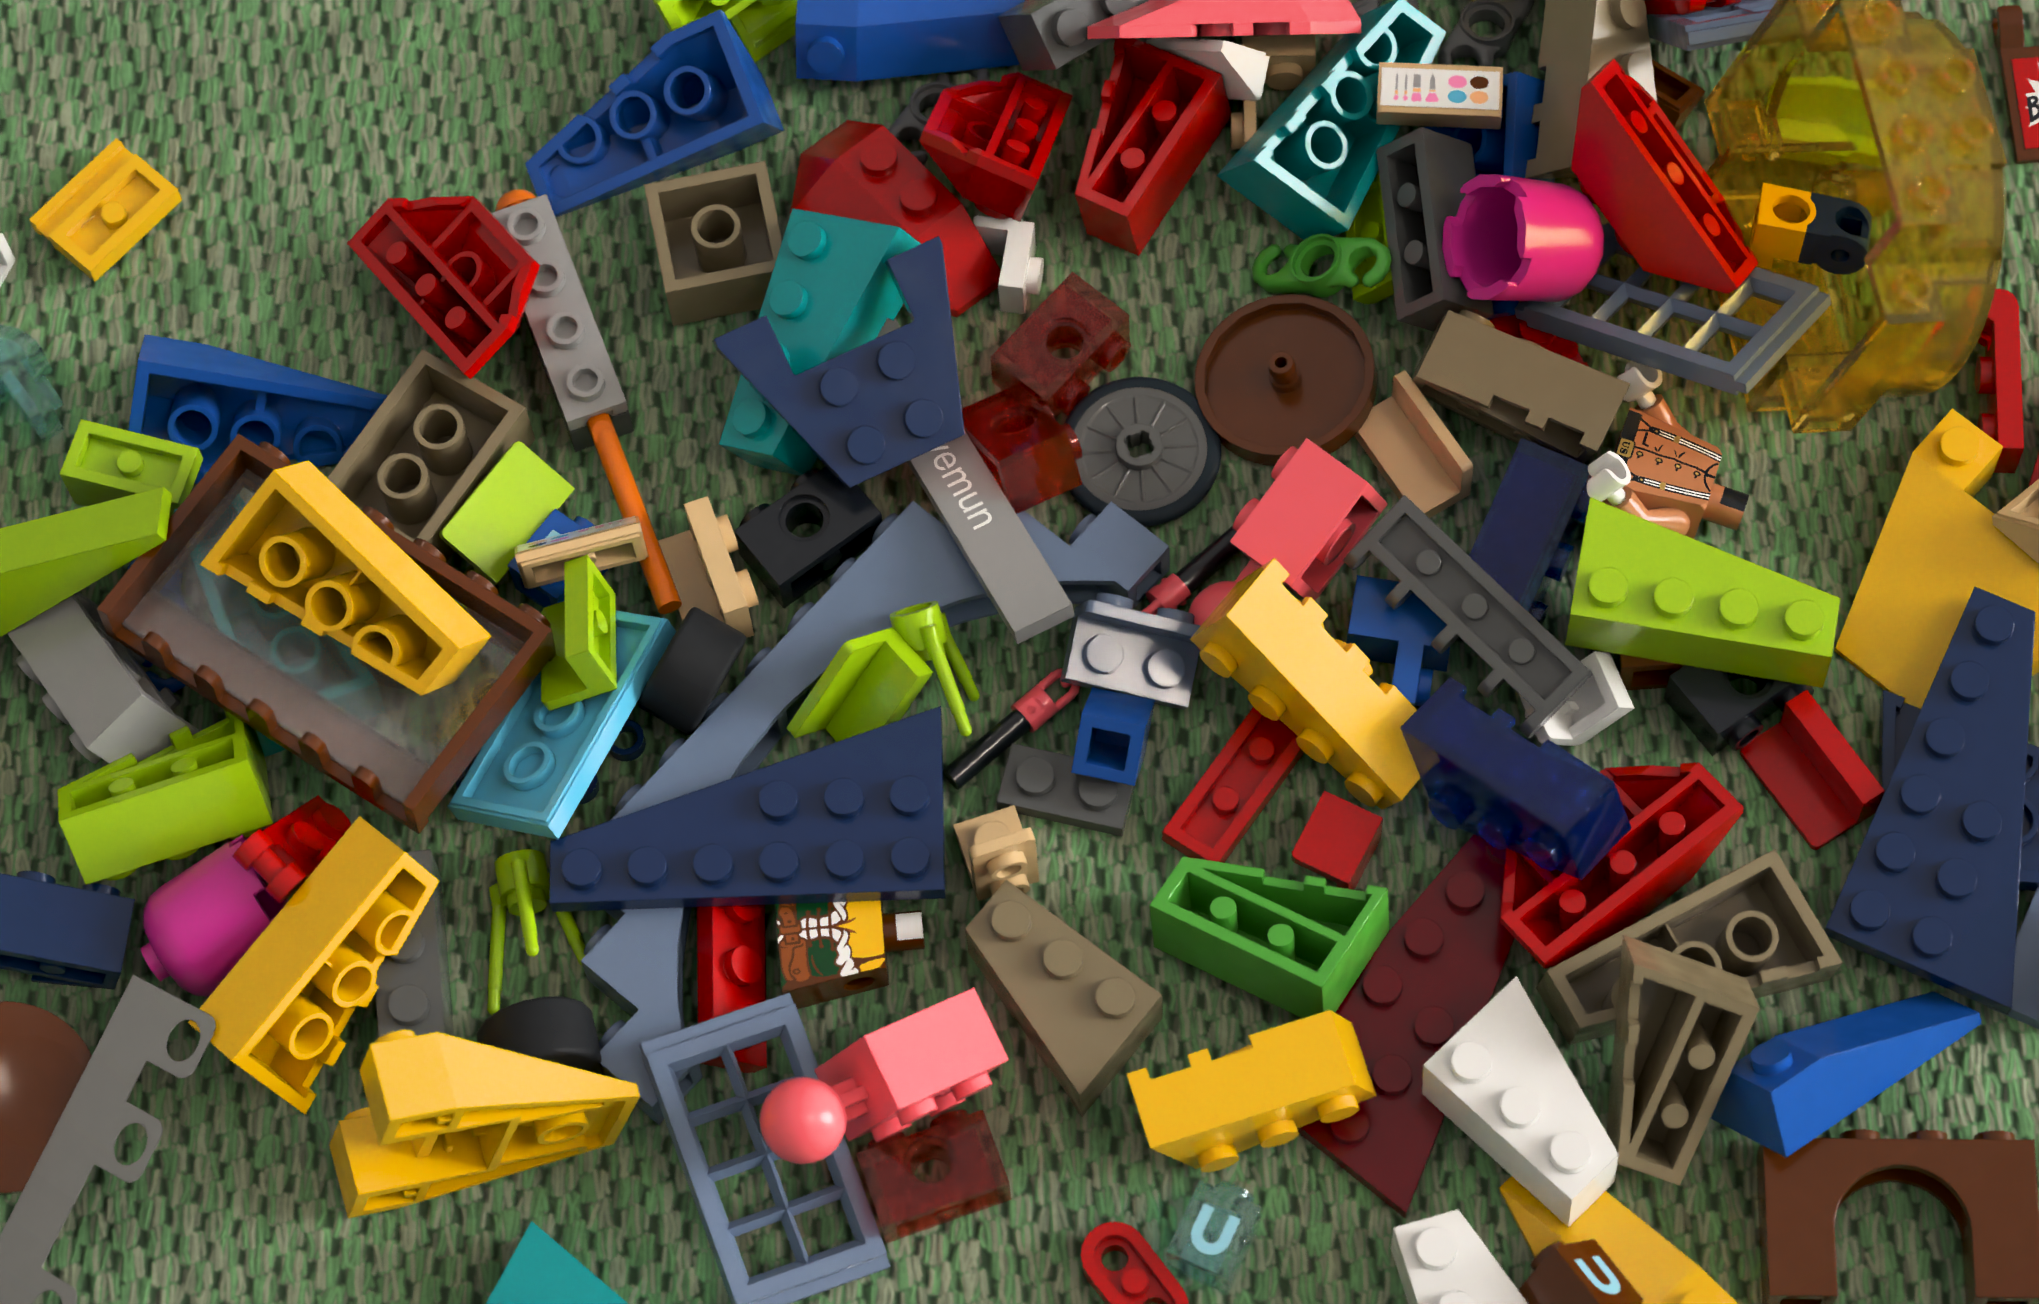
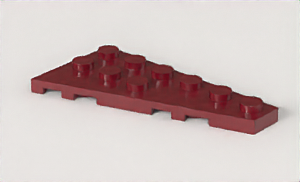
[1297,803,1530,1219]

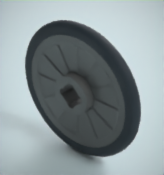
[1058,377,1221,527]

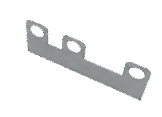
[0,975,215,1304]

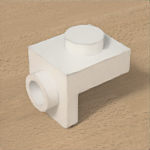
[973,215,1044,314]
[1518,651,1634,746]

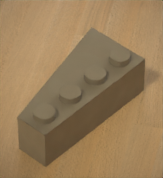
[1536,849,1843,1045]

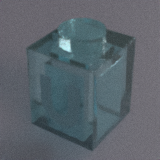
[1166,1180,1261,1295]

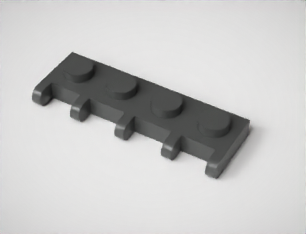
[1343,495,1593,739]

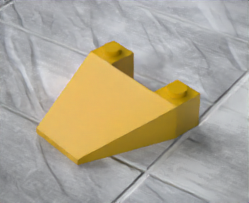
[1834,408,2039,709]
[329,1030,640,1218]

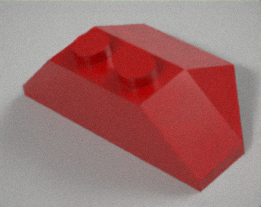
[1571,59,1759,294]
[919,72,1073,222]
[790,120,1001,317]
[347,196,540,379]
[1500,762,1744,969]

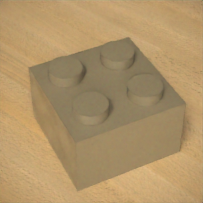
[644,161,782,326]

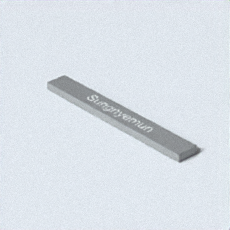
[877,318,1075,644]

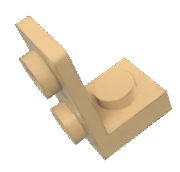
[1231,34,1316,149]
[953,805,1039,901]

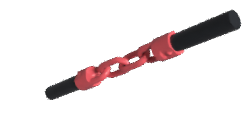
[943,526,1241,790]

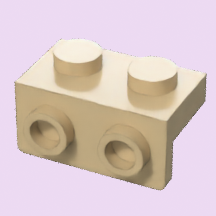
[658,496,759,638]

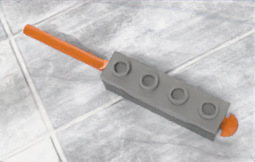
[492,189,682,614]

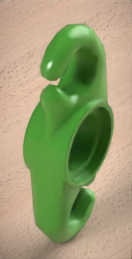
[1252,234,1392,298]

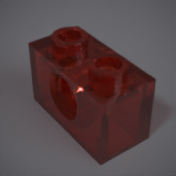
[990,272,1131,426]
[962,384,1082,514]
[856,1109,1011,1244]

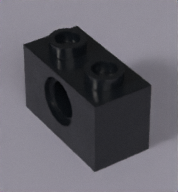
[734,466,882,609]
[1664,665,1814,756]

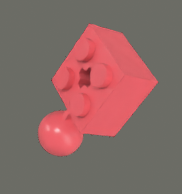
[1189,438,1388,651]
[760,988,1009,1164]

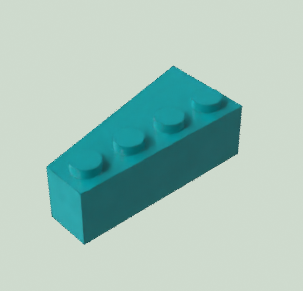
[1216,0,1447,240]

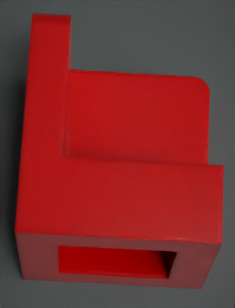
[1292,790,1383,890]

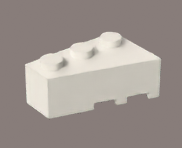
[1422,976,1619,1227]

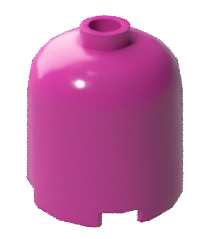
[1442,174,1604,302]
[140,835,290,996]

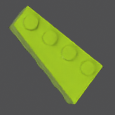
[1565,497,1841,688]

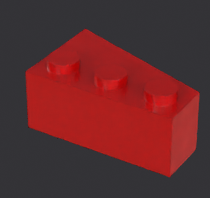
[1075,38,1231,256]

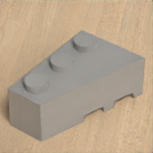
[7,592,202,764]

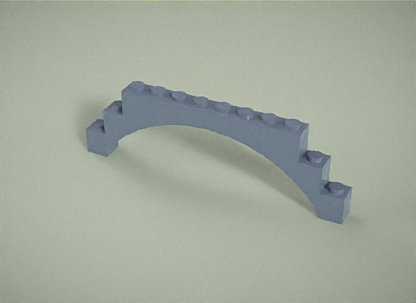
[581,501,1170,1125]

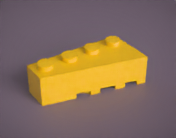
[200,460,492,696]
[1190,558,1448,810]
[188,816,439,1115]

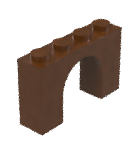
[1756,1129,2039,1304]

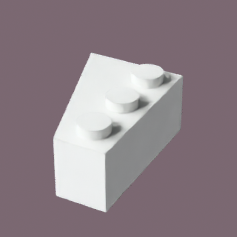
[1391,1209,1528,1304]

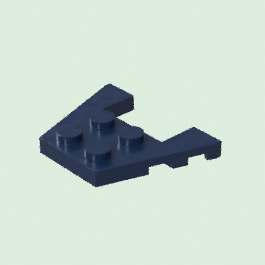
[713,236,965,489]

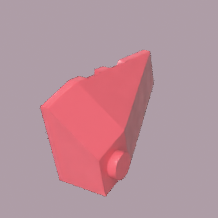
[1087,0,1361,39]

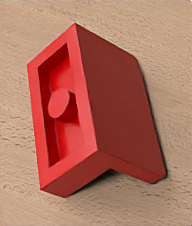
[1740,690,1885,850]

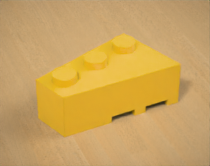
[1126,1010,1377,1172]

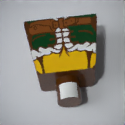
[775,901,925,1009]

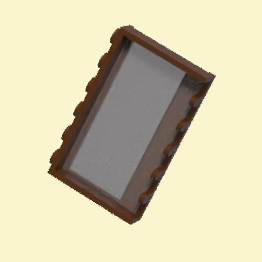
[97,433,556,834]

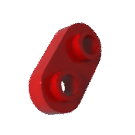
[1081,1222,1189,1304]

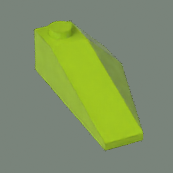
[0,487,172,637]

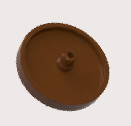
[1195,294,1378,466]
[0,1001,92,1195]

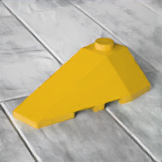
[1499,1176,1738,1304]

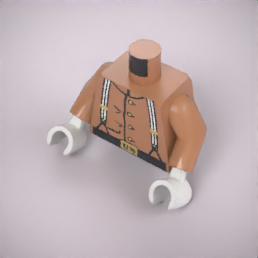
[1586,361,1749,539]

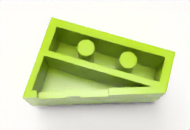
[57,710,273,885]

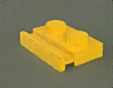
[29,138,182,282]

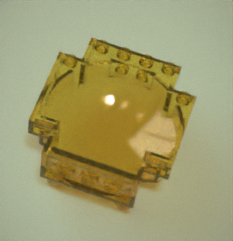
[1705,0,2007,434]

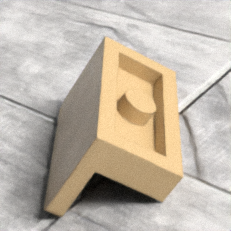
[1354,370,1473,518]

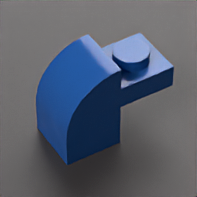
[1347,575,1450,708]

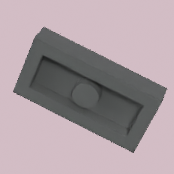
[996,743,1136,836]

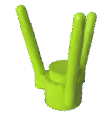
[889,601,980,737]
[487,849,586,1015]

